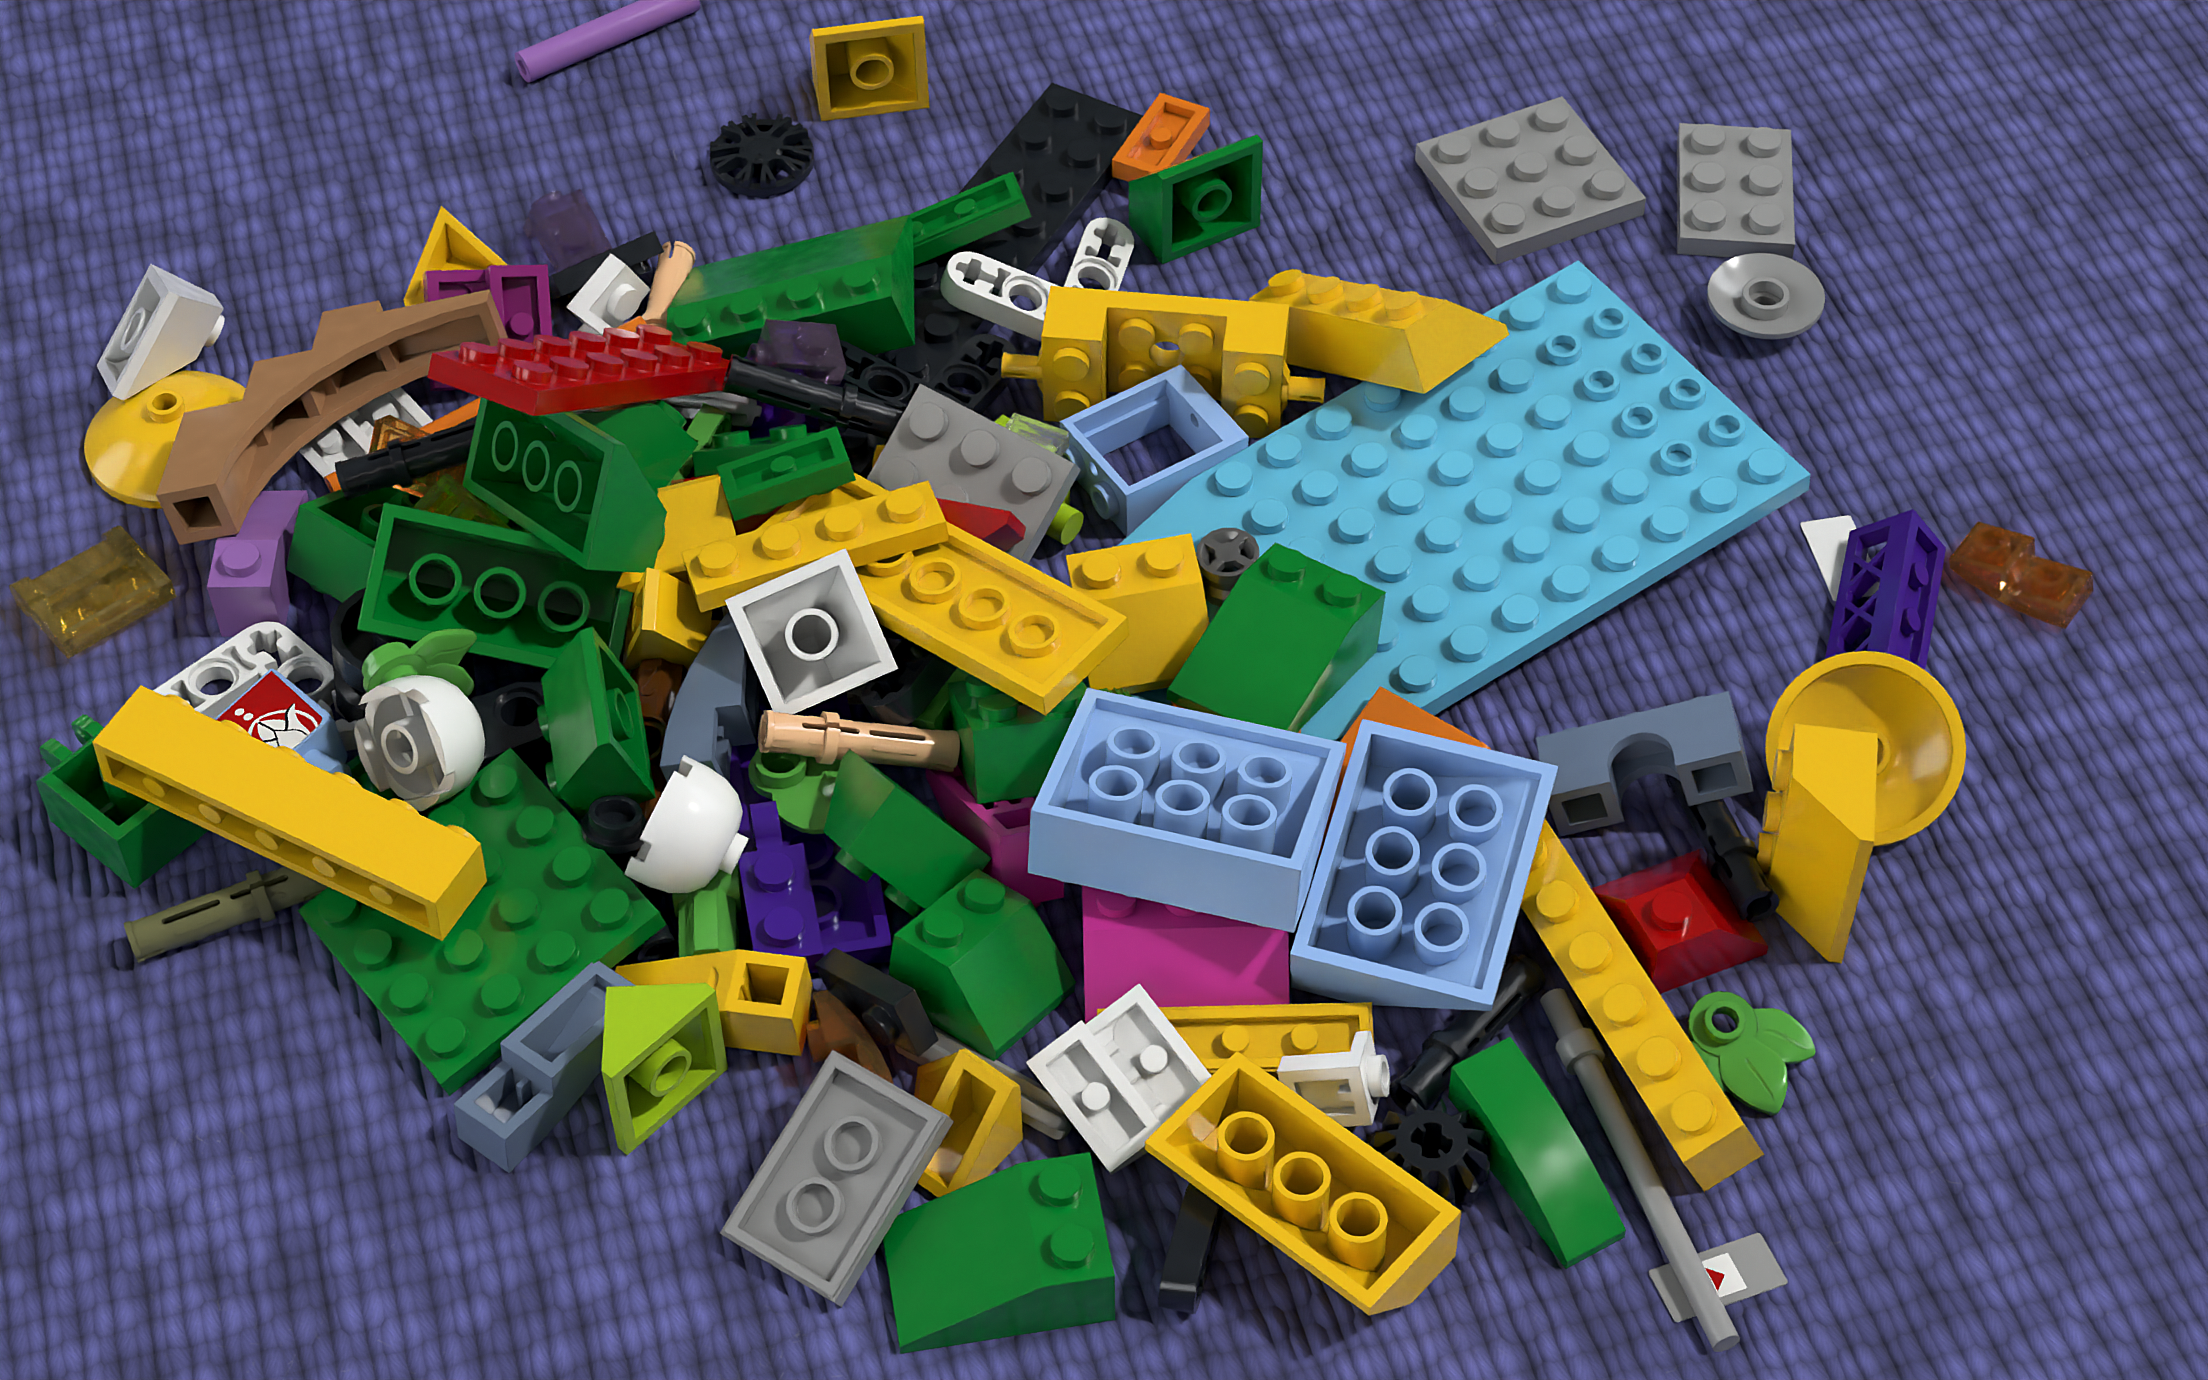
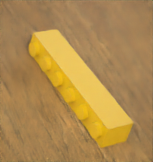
[92,685,487,941]
[1521,819,1764,1192]

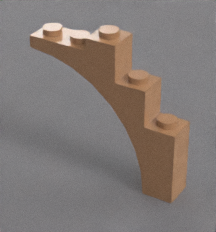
[156,289,508,545]

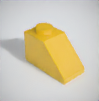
[623,568,720,671]

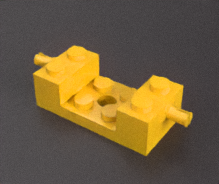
[1001,286,1326,438]

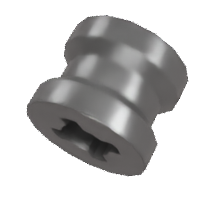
[1196,528,1260,607]

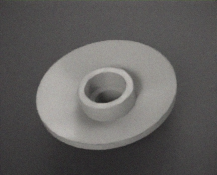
[1707,253,1825,339]

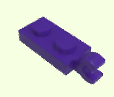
[738,800,824,971]

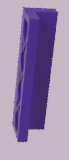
[1825,509,1946,670]

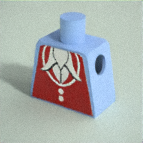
[215,668,352,777]

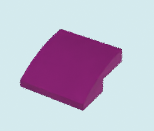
[423,264,553,391]

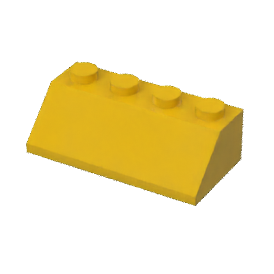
[1249,269,1509,394]
[1145,1051,1461,1316]

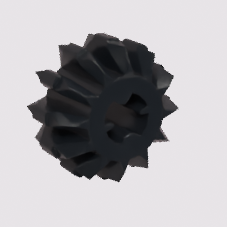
[1370,1098,1490,1208]

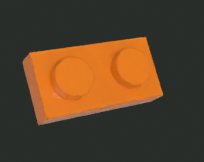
[1112,93,1210,182]

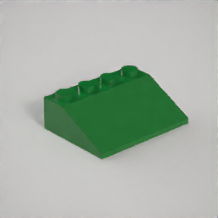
[666,214,915,365]

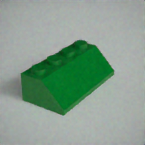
[462,397,667,573]
[357,502,633,670]

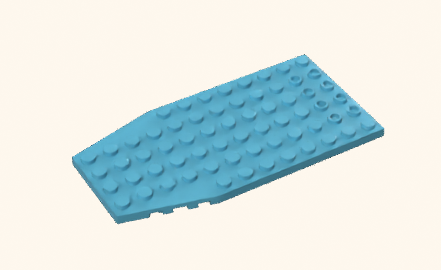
[1083,260,1811,742]

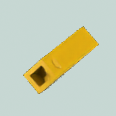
[615,949,815,1056]

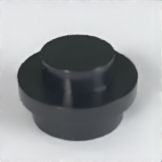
[581,795,648,856]

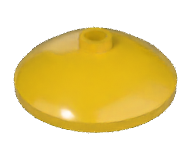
[84,370,246,509]
[1765,651,1966,847]

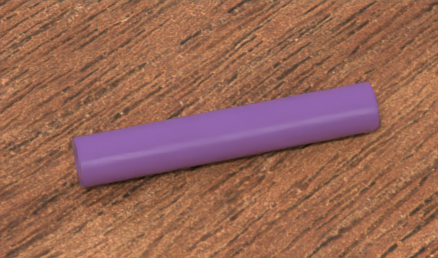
[515,0,700,83]

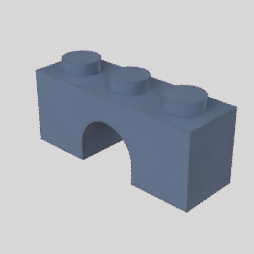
[1536,691,1753,837]

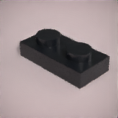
[548,231,664,304]
[815,947,939,1057]

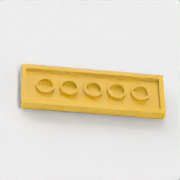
[756,472,1130,716]

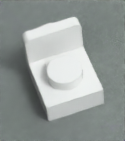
[566,254,651,335]
[1277,1031,1390,1127]

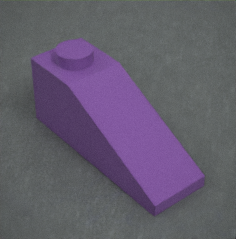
[207,490,309,637]

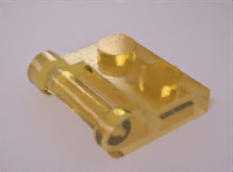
[9,525,176,659]

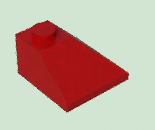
[1591,848,1768,994]

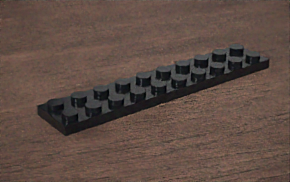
[818,83,1143,479]

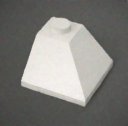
[97,264,225,401]
[725,548,898,714]

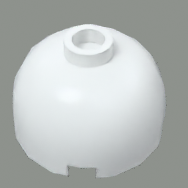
[354,675,485,811]
[624,755,749,893]

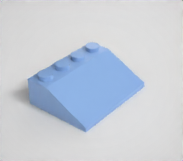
[1028,688,1347,933]
[1290,719,1558,1011]

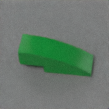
[1448,1037,1626,1269]

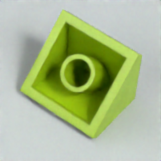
[601,983,728,1155]

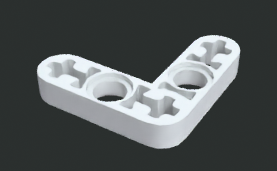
[940,218,1134,341]
[153,621,357,751]

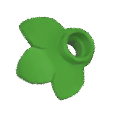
[362,629,477,698]
[749,748,841,834]
[1687,991,1816,1116]

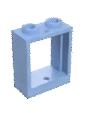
[1057,364,1249,537]

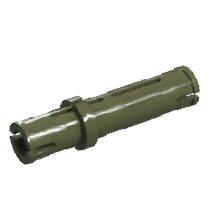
[123,866,327,964]

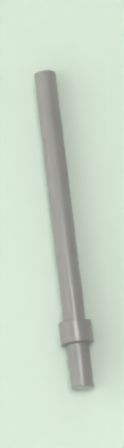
[1540,988,1740,1352]

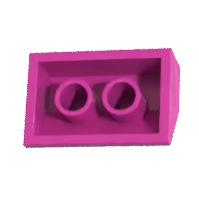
[1082,885,1290,1024]

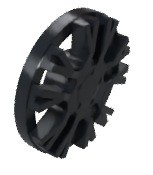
[710,113,814,197]

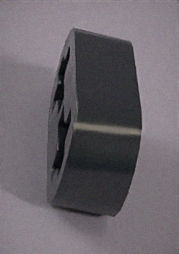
[1158,1183,1224,1314]

